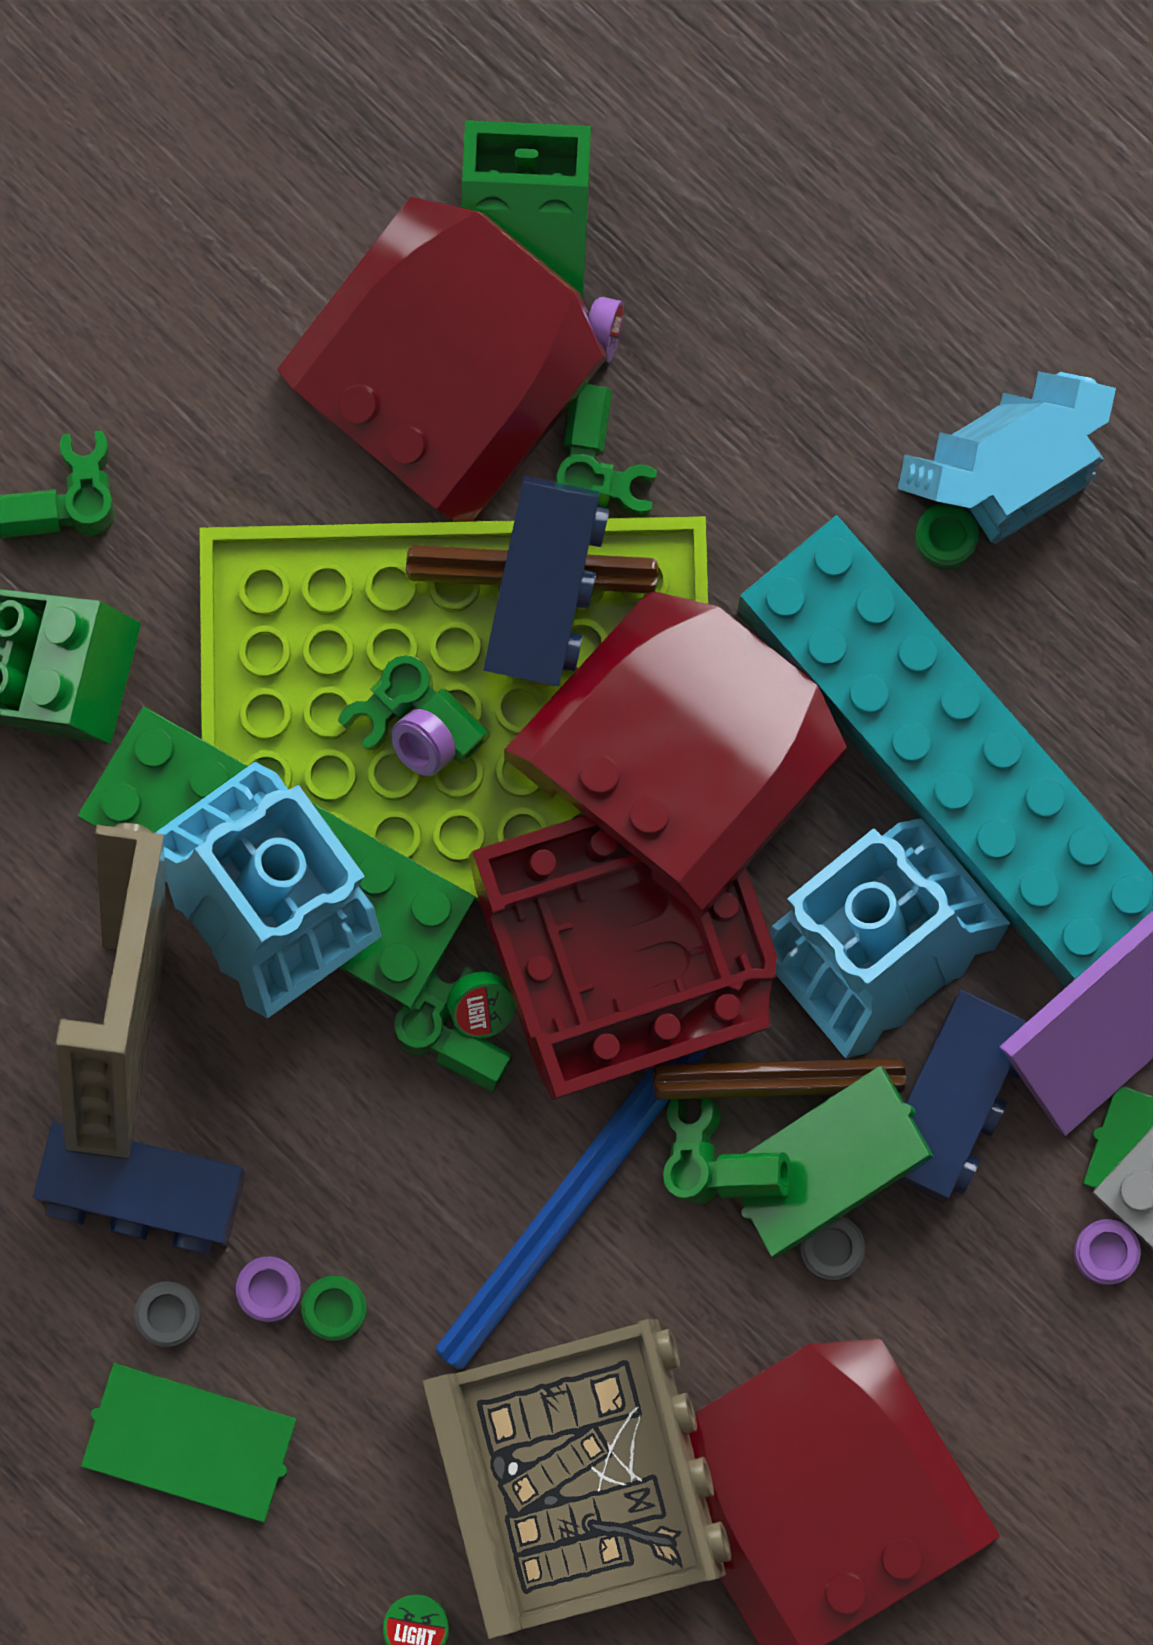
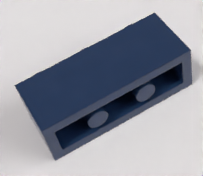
[483,476,609,686]
[898,990,1028,1203]
[33,1122,246,1255]

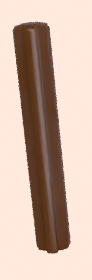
[406,545,658,593]
[652,1058,906,1099]

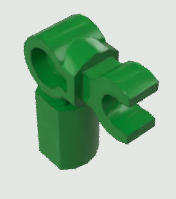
[554,384,657,516]
[0,430,115,539]
[338,655,490,764]
[394,956,513,1093]
[663,1098,791,1205]

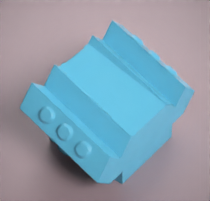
[898,371,1116,544]
[155,762,382,1019]
[769,818,1011,1059]

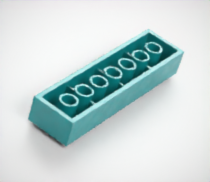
[737,515,1153,988]

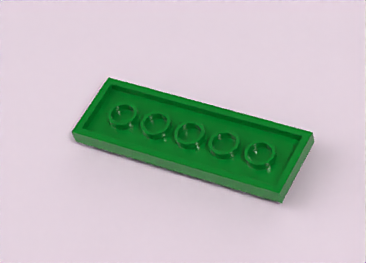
[77,706,476,1011]

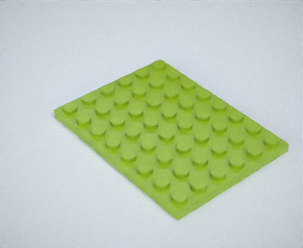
[200,516,708,901]

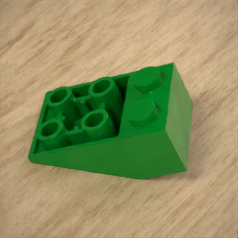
[461,120,591,299]
[0,589,141,744]

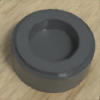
[799,1217,865,1281]
[134,1281,201,1348]

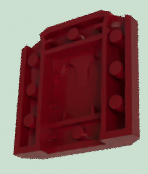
[276,197,608,522]
[504,591,847,918]
[469,815,777,1101]
[689,1339,1000,1645]

